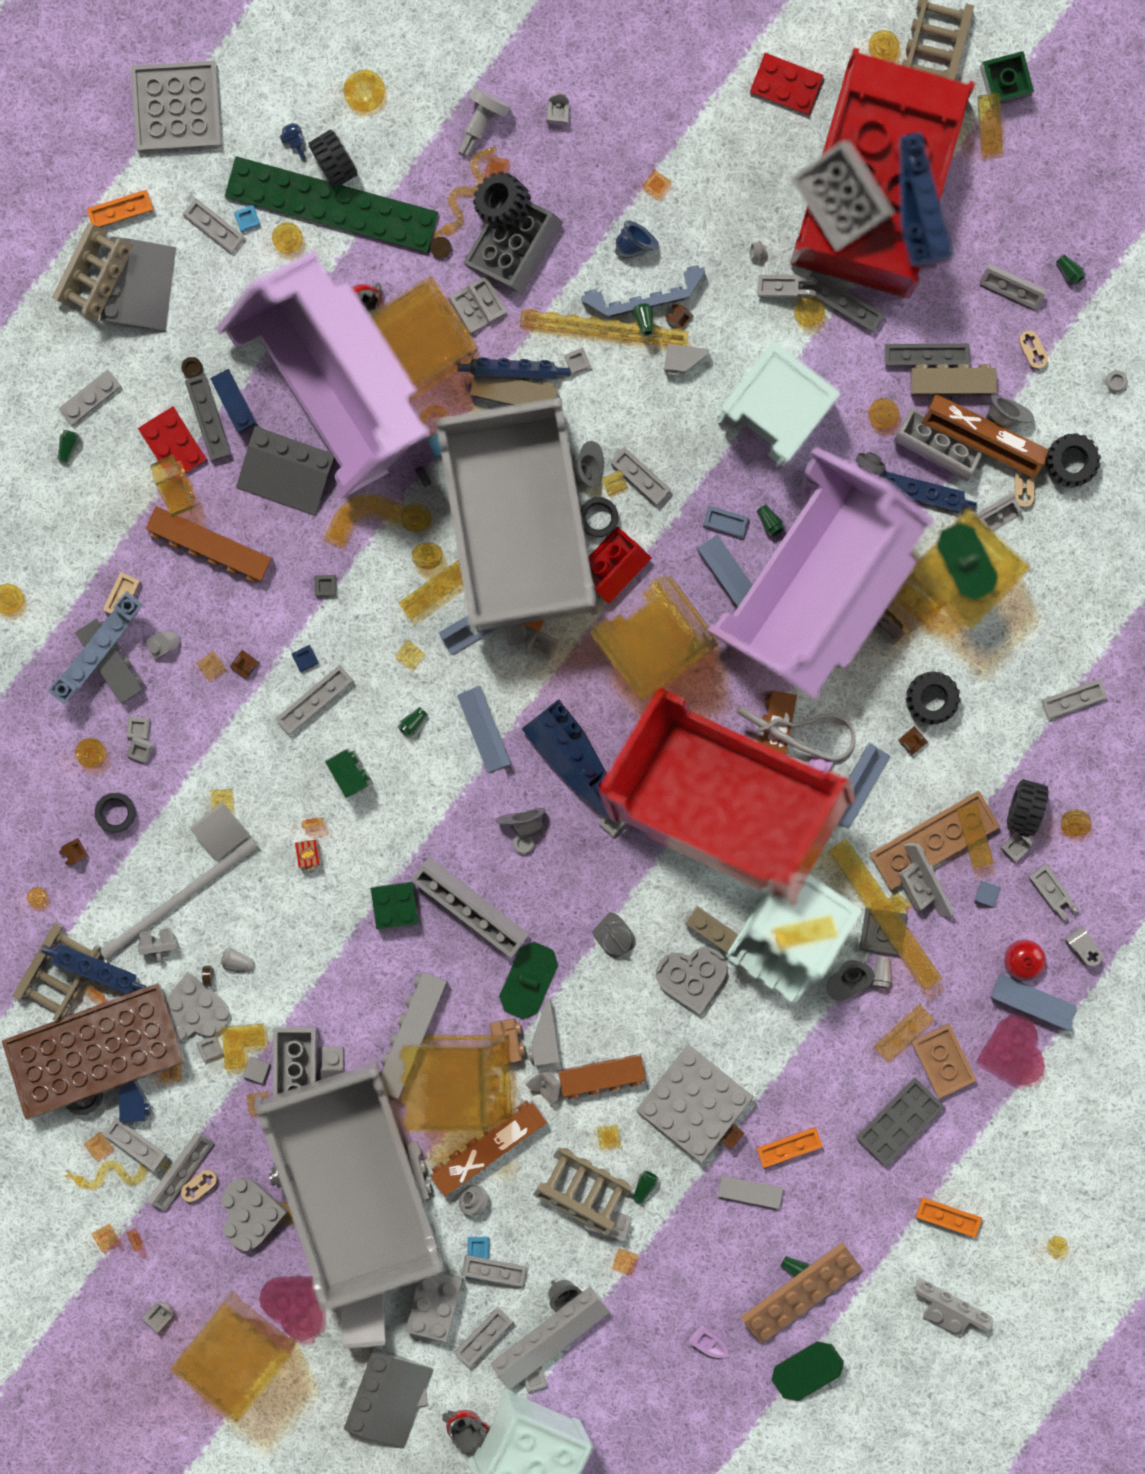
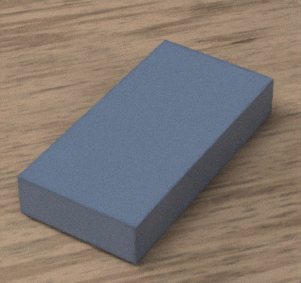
[703,506,749,538]

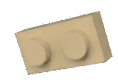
[103,572,140,614]

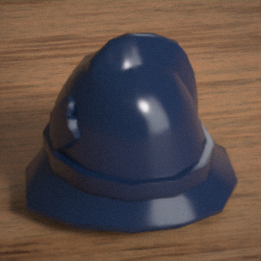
[615,220,659,258]

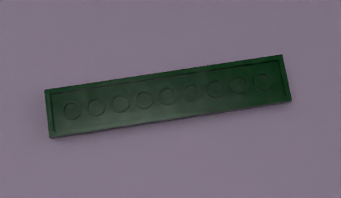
[224,156,439,253]

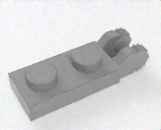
[757,275,817,298]
[1029,864,1079,922]
[407,1141,432,1200]

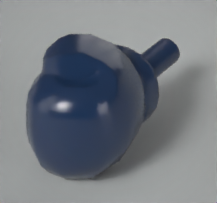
[280,123,306,159]

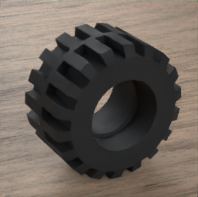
[309,129,358,188]
[473,172,531,231]
[1045,433,1101,488]
[905,671,961,724]
[1007,779,1049,836]

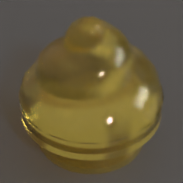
[27,887,48,908]
[1047,1236,1068,1259]

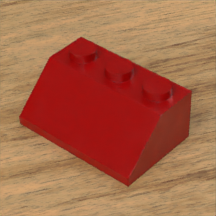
[588,526,652,604]

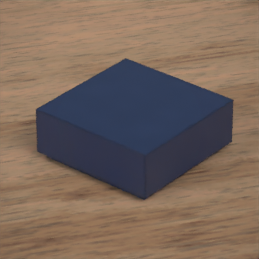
[291,645,319,673]

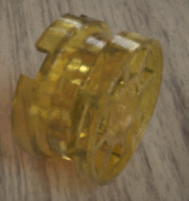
[75,738,107,767]

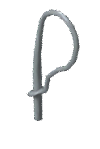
[736,706,856,761]

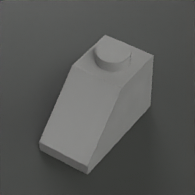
[664,344,709,376]

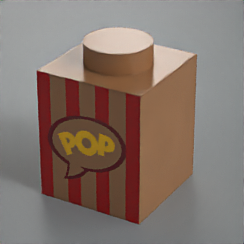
[295,839,321,871]

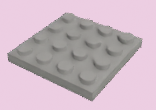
[131,60,221,151]
[636,1044,754,1163]

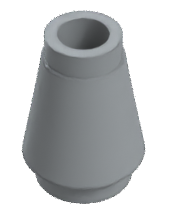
[220,948,253,971]
[872,957,891,988]

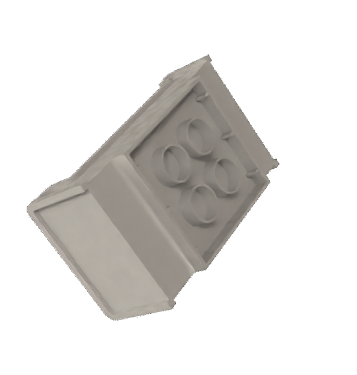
[436,399,597,635]
[254,1058,443,1311]

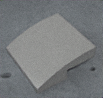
[448,276,507,335]
[189,802,250,860]

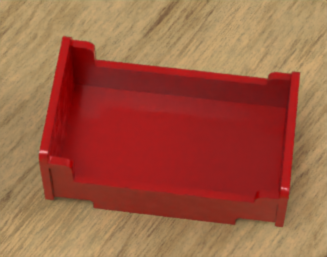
[790,47,975,298]
[599,687,855,907]

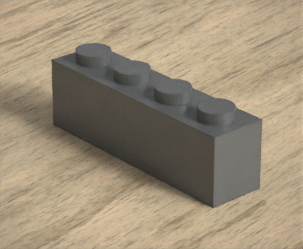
[75,619,144,704]

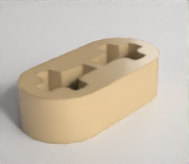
[1019,330,1048,369]
[1014,470,1034,507]
[181,1169,217,1202]

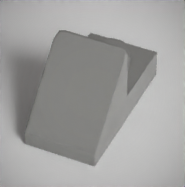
[321,1046,343,1080]

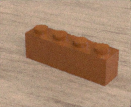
[558,1054,646,1099]

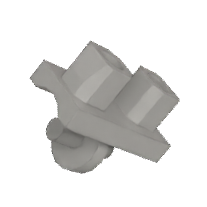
[138,928,177,964]

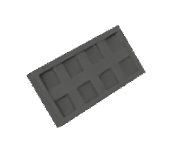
[856,1077,945,1166]

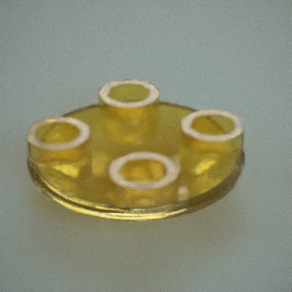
[344,69,386,112]

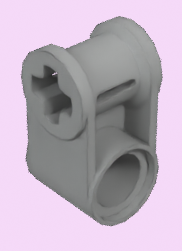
[1065,926,1102,966]

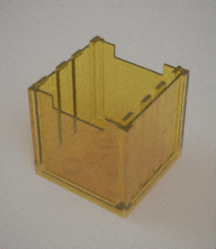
[369,275,480,402]
[906,508,1031,632]
[591,575,722,701]
[400,1035,512,1132]
[170,1289,297,1423]

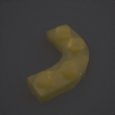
[324,494,407,547]

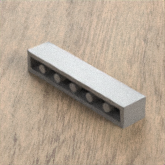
[411,857,529,958]
[378,971,447,1099]
[490,1286,610,1389]

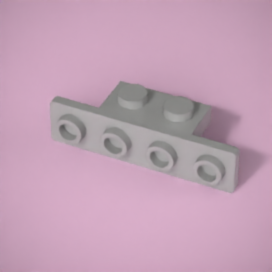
[898,843,954,917]
[914,1278,993,1336]

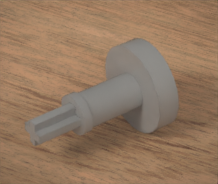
[458,86,511,156]

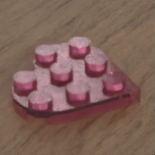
[976,1014,1045,1085]
[259,1276,323,1341]

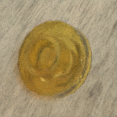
[868,30,899,61]
[272,222,303,254]
[794,297,825,327]
[868,398,899,429]
[401,503,432,532]
[412,542,443,569]
[0,583,25,614]
[1060,809,1092,837]

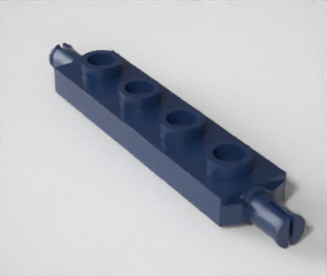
[457,357,570,379]
[878,471,977,513]
[40,944,147,994]

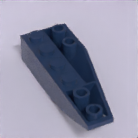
[900,132,954,266]
[521,699,609,818]

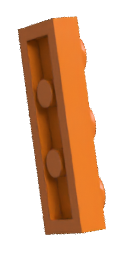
[86,189,154,228]
[756,1126,823,1168]
[915,1197,982,1238]

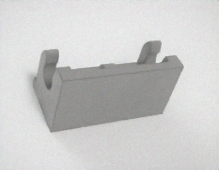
[974,493,1022,535]
[584,1204,631,1241]

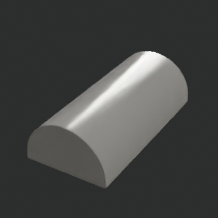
[893,408,982,481]

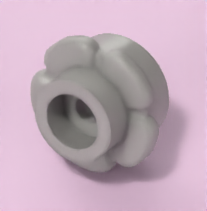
[749,240,766,261]

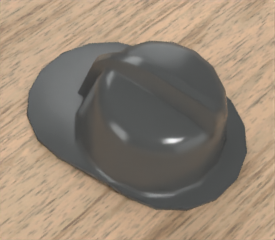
[986,394,1034,427]
[572,441,605,488]
[496,808,546,837]
[592,912,636,959]
[826,960,874,1001]
[548,1280,582,1312]

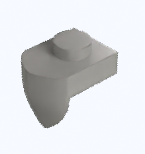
[546,92,569,126]
[145,631,181,659]
[525,631,559,660]
[1001,832,1033,862]
[526,1072,561,1102]
[141,1301,173,1333]

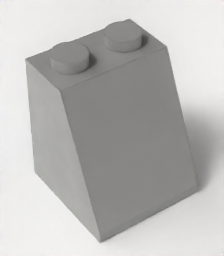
[341,1292,387,1349]

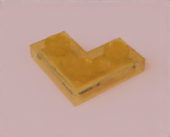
[221,1023,265,1069]

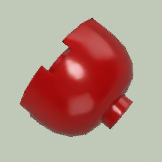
[1004,939,1046,981]

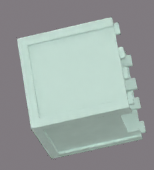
[717,341,840,468]
[725,875,862,1003]
[468,1388,593,1474]

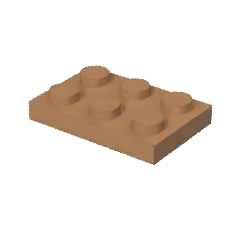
[911,1023,977,1099]

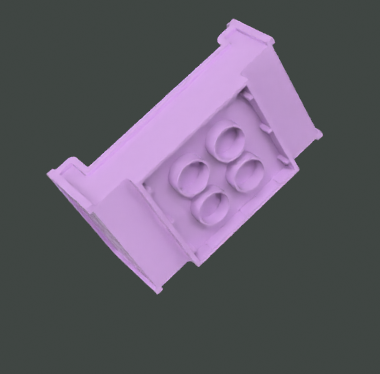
[216,251,429,499]
[707,446,935,699]

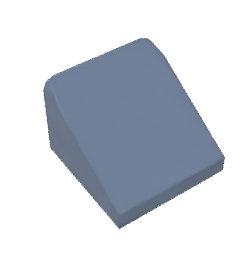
[974,880,1001,907]

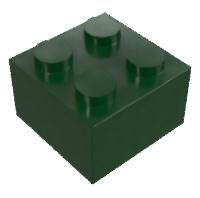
[980,51,1034,107]
[325,749,371,798]
[371,881,419,929]

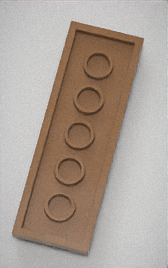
[869,790,1000,890]
[740,1242,863,1344]

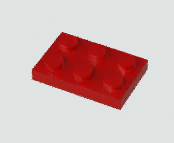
[749,53,823,115]
[138,406,207,482]

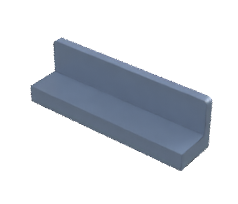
[697,535,753,608]
[438,616,497,654]
[457,685,511,772]
[838,743,890,828]
[990,974,1077,1031]

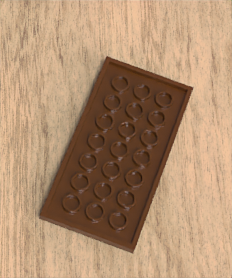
[2,983,185,1121]

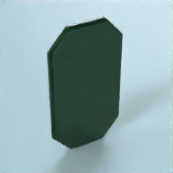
[936,522,999,601]
[499,941,558,1019]
[771,1341,844,1401]

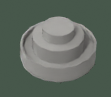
[459,1184,488,1216]

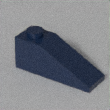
[210,368,258,434]
[119,1080,151,1122]

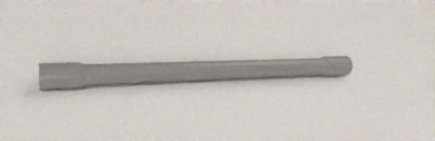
[99,837,259,960]

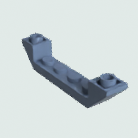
[581,265,705,318]
[47,591,143,704]

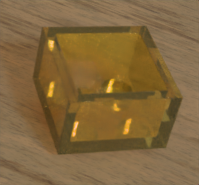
[150,455,196,517]

